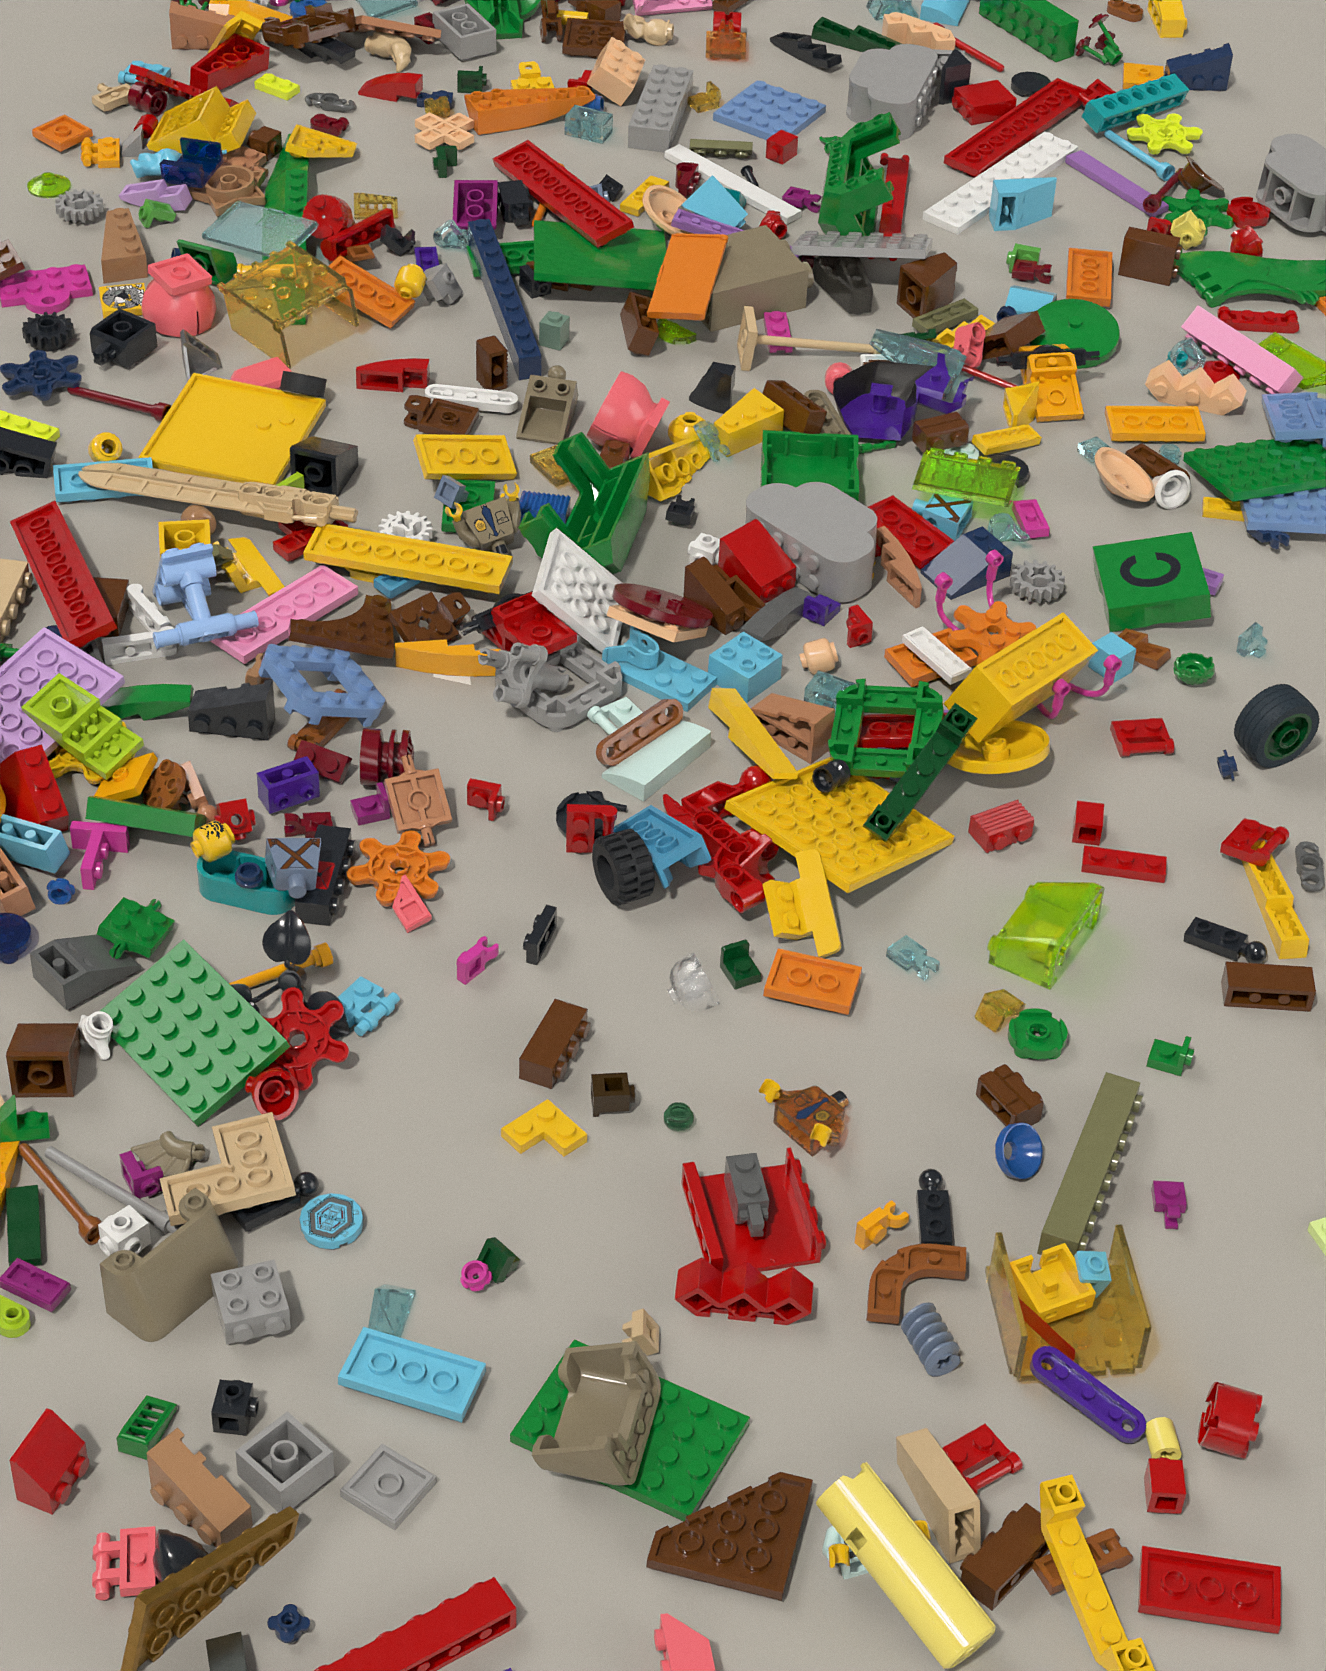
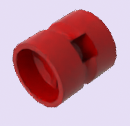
[713,11,742,39]

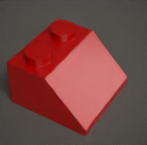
[9,1408,90,1515]

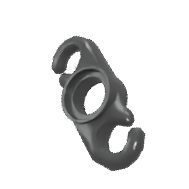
[305,93,355,112]
[1295,841,1325,892]

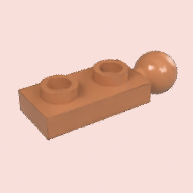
[180,761,218,824]

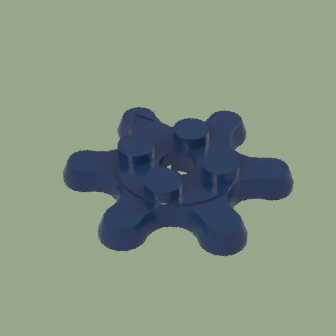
[0,350,82,401]

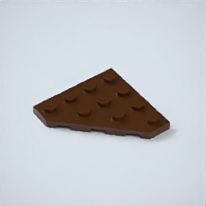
[646,1472,813,1601]

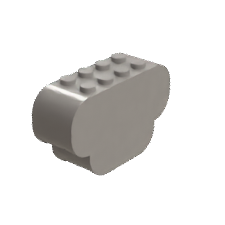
[846,44,939,141]
[1256,134,1326,233]
[746,482,877,602]

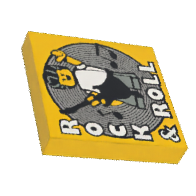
[99,283,145,319]

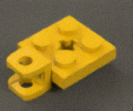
[510,61,554,89]

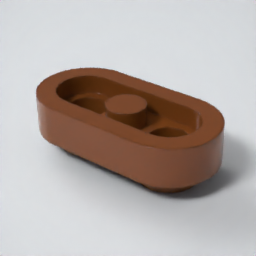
[1106,0,1143,22]

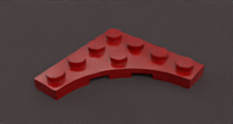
[129,64,238,107]

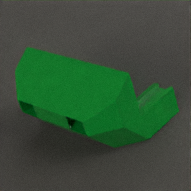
[818,112,901,236]
[518,432,650,575]

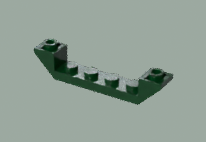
[863,703,978,842]

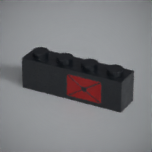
[295,825,356,926]

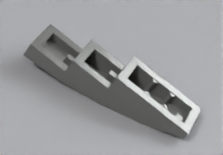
[740,587,817,642]

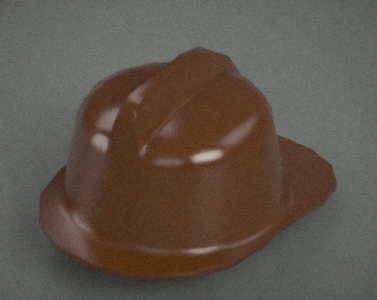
[1178,156,1224,193]

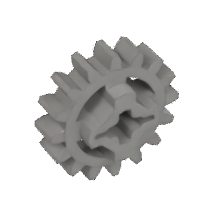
[55,189,104,223]
[1010,560,1065,603]

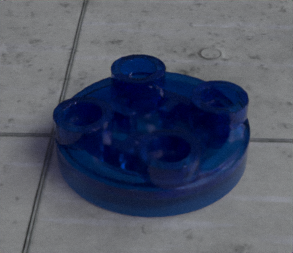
[0,913,32,964]

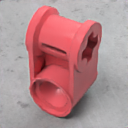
[952,322,986,368]

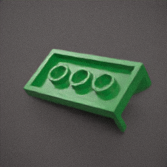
[476,0,523,40]

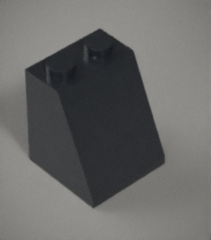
[289,436,359,497]

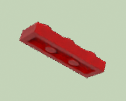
[1081,845,1167,883]

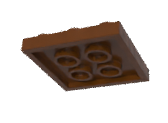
[562,18,626,58]

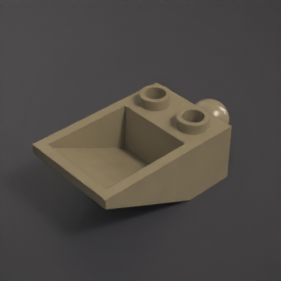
[516,365,579,445]

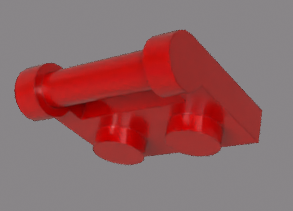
[1110,718,1174,757]
[566,804,617,853]
[1220,818,1289,866]
[942,1423,1023,1495]

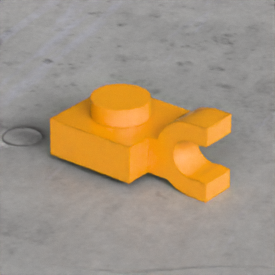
[854,1200,909,1250]

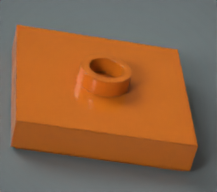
[32,114,93,152]

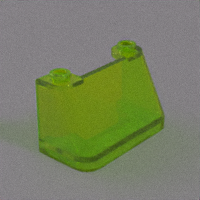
[987,881,1105,990]

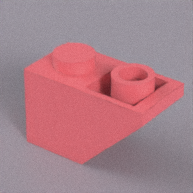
[654,1613,716,1671]

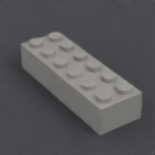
[628,64,693,153]

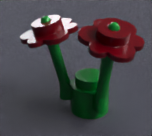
[1076,13,1123,65]

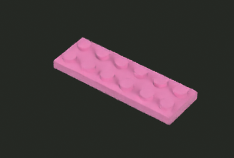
[210,565,358,664]

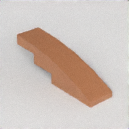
[876,526,922,609]

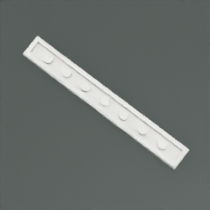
[664,144,802,225]

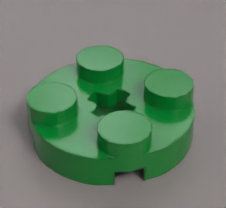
[1007,1008,1068,1059]

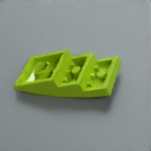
[21,673,144,780]

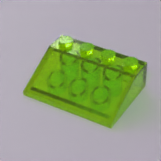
[912,448,1021,507]

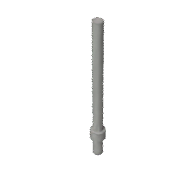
[45,1146,183,1233]

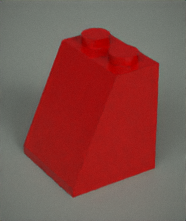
[718,519,797,604]

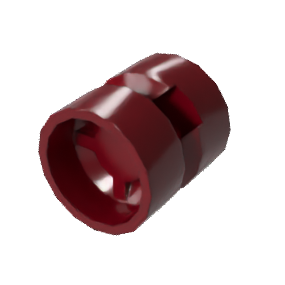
[128,81,168,117]

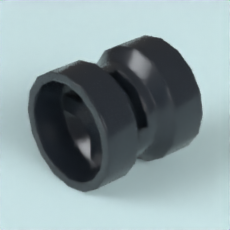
[812,759,851,793]

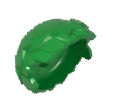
[1173,652,1215,685]

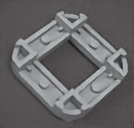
[495,634,622,732]

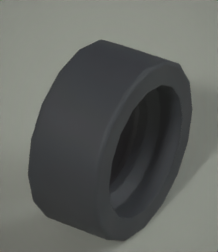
[280,371,327,398]

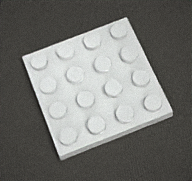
[532,528,623,653]

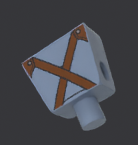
[265,838,321,898]

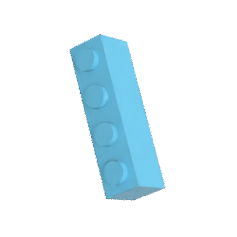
[0,814,70,873]

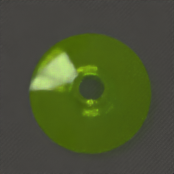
[27,172,71,198]

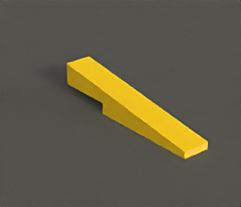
[708,688,798,779]
[1241,841,1309,959]

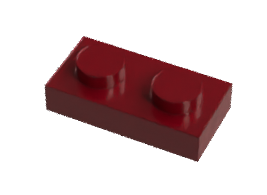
[293,740,352,784]

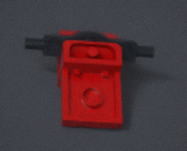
[460,591,577,654]

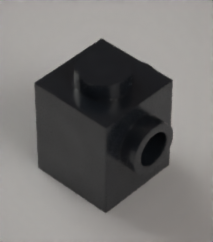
[211,1379,259,1436]

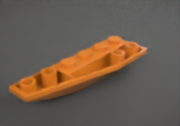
[464,86,595,135]

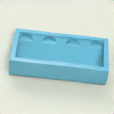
[920,0,970,26]

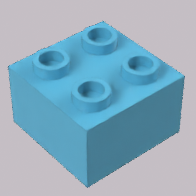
[708,632,783,703]

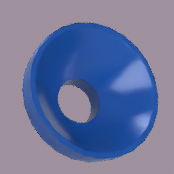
[995,1123,1043,1179]

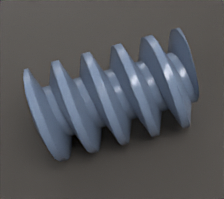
[901,1302,961,1377]

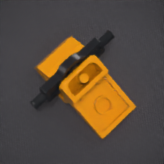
[996,344,1100,422]

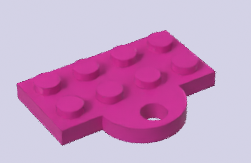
[0,264,93,314]

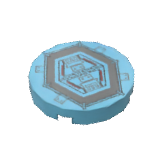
[299,1193,363,1249]

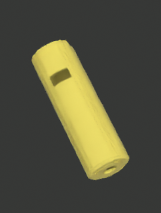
[816,1462,996,1669]

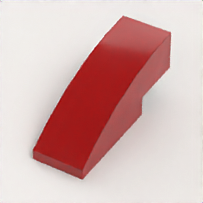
[358,73,423,102]
[356,358,430,392]

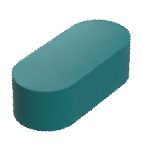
[197,850,296,915]

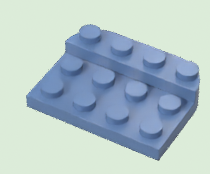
[1261,392,1326,447]

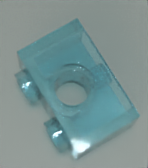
[565,105,613,144]

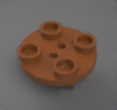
[142,759,189,811]

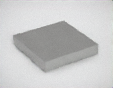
[340,1444,436,1530]

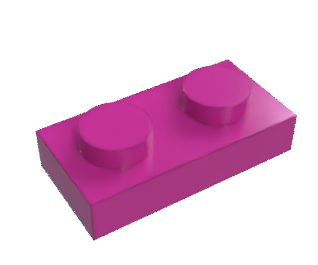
[1012,499,1050,538]

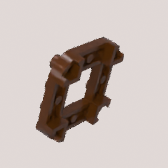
[261,3,357,49]

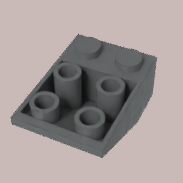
[30,935,140,1010]

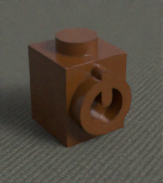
[247,126,282,161]

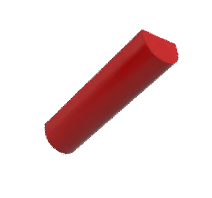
[320,208,395,261]

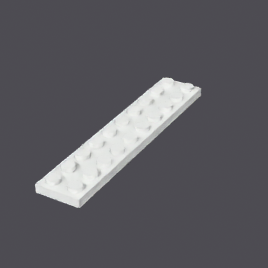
[923,132,1078,235]

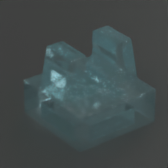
[1236,622,1268,658]

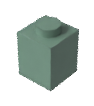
[539,311,570,351]

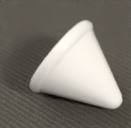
[1152,470,1191,509]

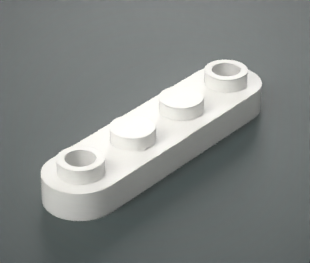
[425,384,518,414]

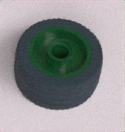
[1234,684,1320,768]

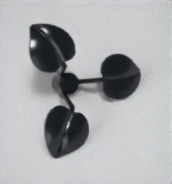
[231,910,350,1039]

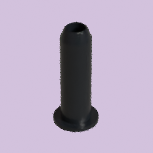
[741,165,759,187]

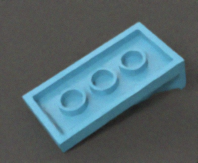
[602,626,717,712]

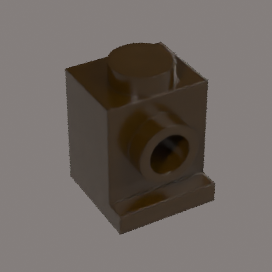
[591,1072,635,1117]

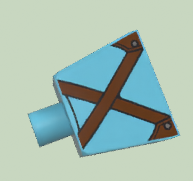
[912,491,974,541]

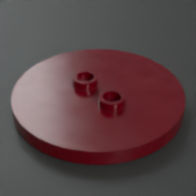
[612,583,713,628]

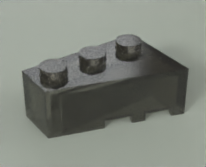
[813,256,873,315]

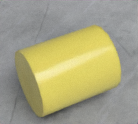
[1145,1417,1182,1460]

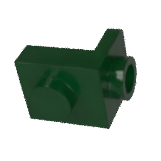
[432,146,457,178]

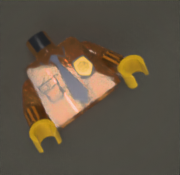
[758,1079,849,1157]

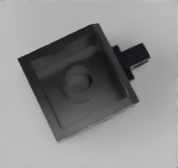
[89,308,158,368]

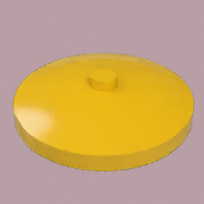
[948,720,1050,774]

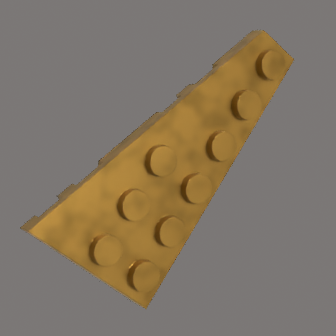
[120,1506,299,1671]

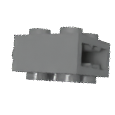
[211,1259,291,1344]

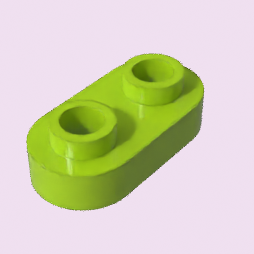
[0,1295,31,1338]

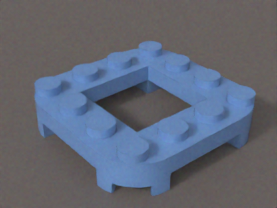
[258,644,385,727]

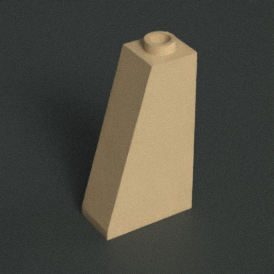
[896,1428,981,1564]

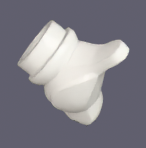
[79,1011,113,1061]

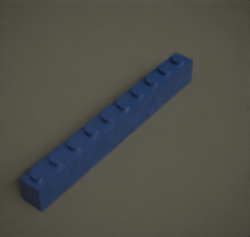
[468,219,542,380]

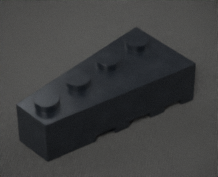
[0,427,57,478]

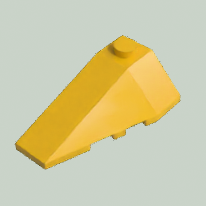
[648,433,712,502]

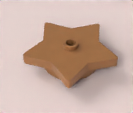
[188,165,266,216]

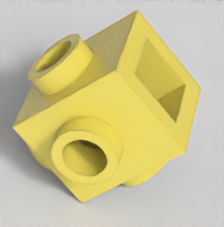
[1170,210,1206,250]

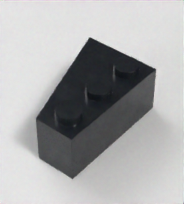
[188,679,275,740]

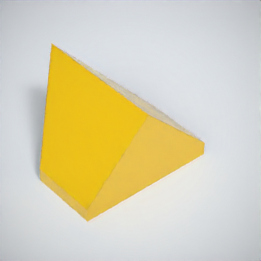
[1003,381,1040,428]

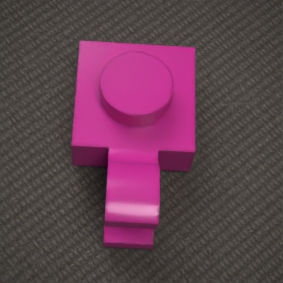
[456,936,499,985]

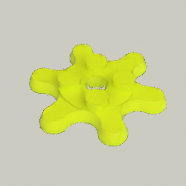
[1127,113,1203,154]

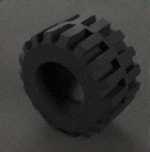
[592,829,655,906]

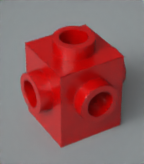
[214,798,256,841]

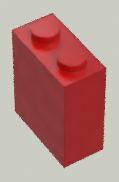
[952,80,1017,126]

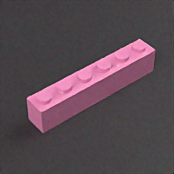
[1181,306,1303,394]

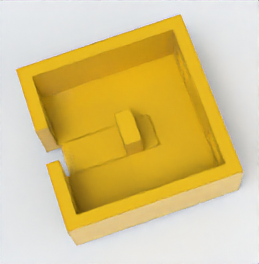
[1005,1243,1096,1323]

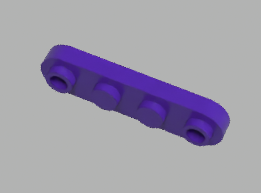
[1030,1346,1146,1443]

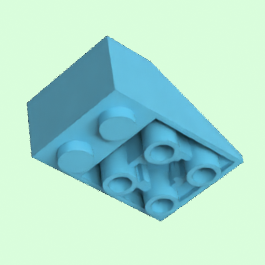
[989,177,1057,231]

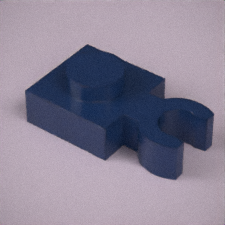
[417,90,453,110]
[1246,530,1290,549]

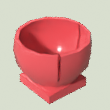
[141,253,217,337]
[586,371,670,458]

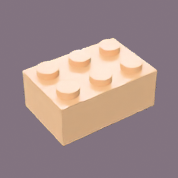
[587,37,645,107]

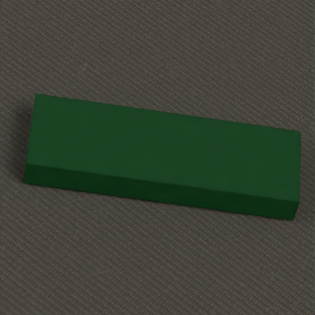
[6,1185,42,1266]

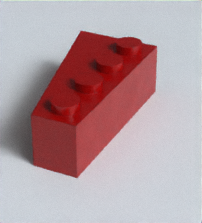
[190,33,270,92]

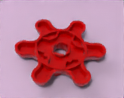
[257,987,349,1091]

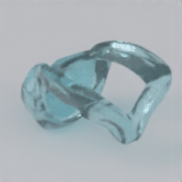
[433,220,469,250]
[1169,337,1206,376]
[987,513,1030,543]

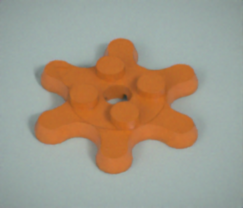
[947,601,1037,664]
[347,831,450,907]

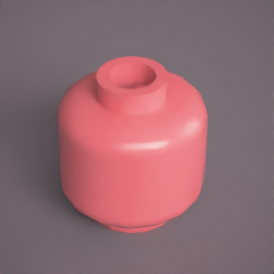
[825,362,853,394]

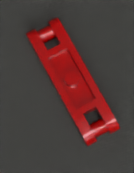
[1217,306,1299,334]

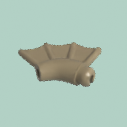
[131,1131,206,1177]

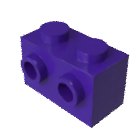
[257,756,320,814]

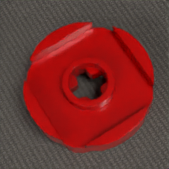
[1226,197,1270,228]

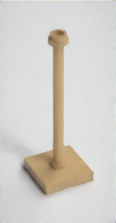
[737,306,883,371]

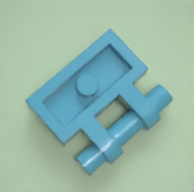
[338,976,400,1036]

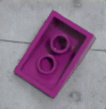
[452,180,499,230]

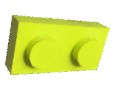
[254,73,300,101]

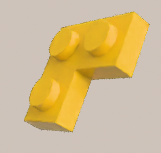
[501,1099,587,1157]

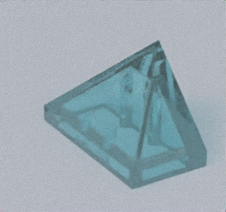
[368,1284,416,1338]

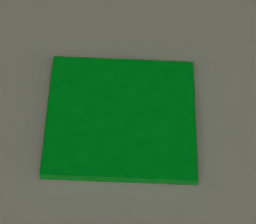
[533,220,666,291]

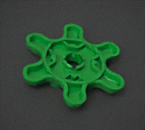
[1162,188,1234,236]

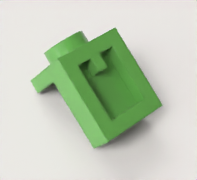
[138,199,176,228]
[1006,243,1041,273]

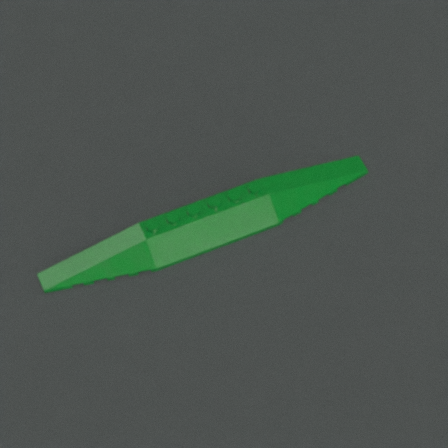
[262,134,309,325]

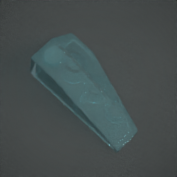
[869,329,967,401]

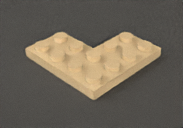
[160,1112,296,1226]

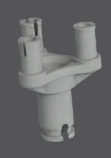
[478,642,569,709]

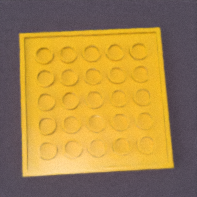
[724,757,955,893]

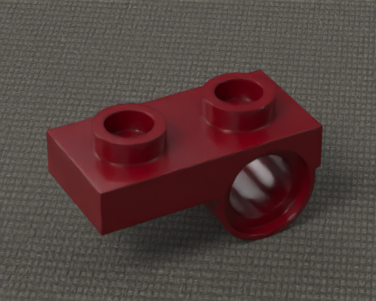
[675,162,701,199]

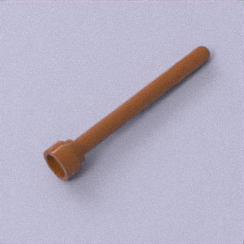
[18,1143,102,1245]

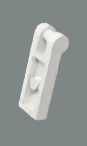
[127,584,171,632]
[102,626,177,665]

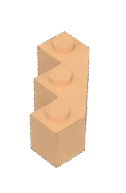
[882,12,956,50]
[1145,360,1247,416]

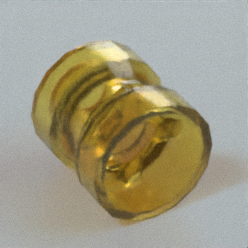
[424,96,450,117]

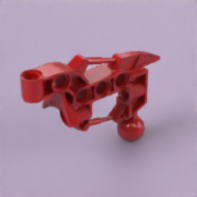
[663,765,779,913]

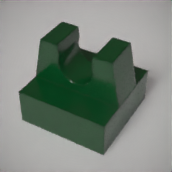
[477,1237,521,1283]

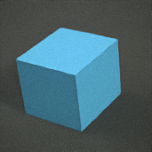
[1088,632,1136,683]

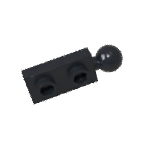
[1183,917,1267,963]
[916,1169,953,1246]
[231,1172,319,1232]

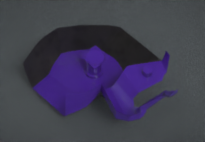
[833,352,974,441]

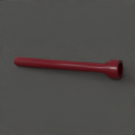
[1143,168,1183,213]
[67,387,171,422]

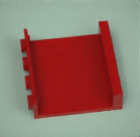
[681,1147,826,1274]

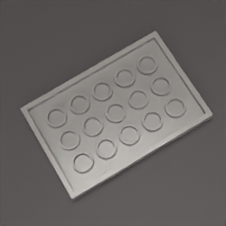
[791,231,932,259]

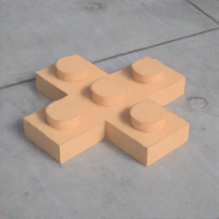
[415,112,474,150]

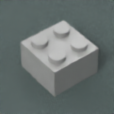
[235,1411,334,1512]

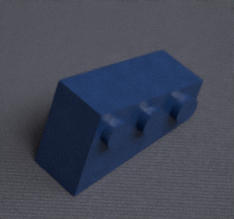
[1164,43,1233,91]

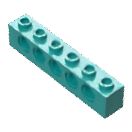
[1081,73,1189,133]

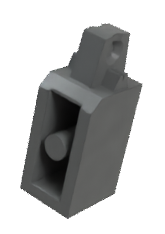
[724,1153,769,1237]

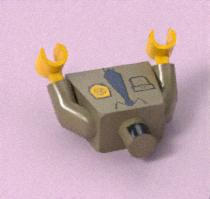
[445,482,522,555]

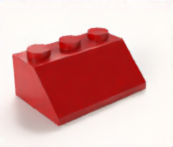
[0,744,69,832]

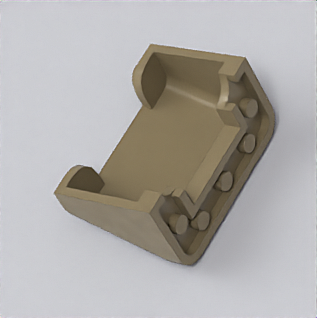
[100,1188,239,1342]
[532,1341,661,1486]

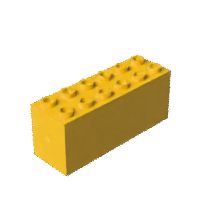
[944,612,1098,743]

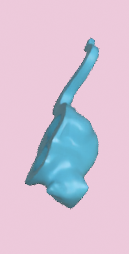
[130,143,227,178]

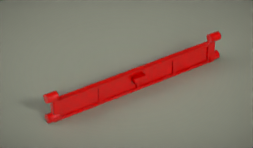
[868,153,910,262]

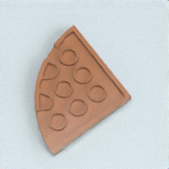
[355,15,441,42]

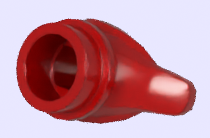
[759,210,787,239]

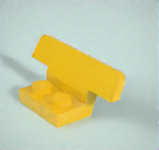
[207,11,263,53]
[212,537,285,596]
[763,849,841,958]

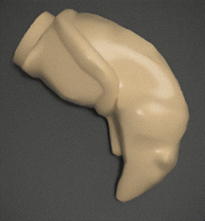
[623,13,674,46]
[365,32,411,73]

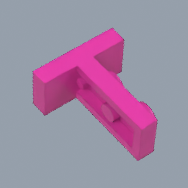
[70,821,130,890]

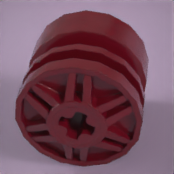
[360,728,414,786]

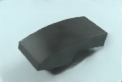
[206,1631,248,1671]

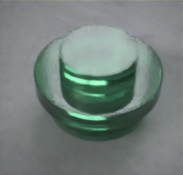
[663,1102,694,1131]

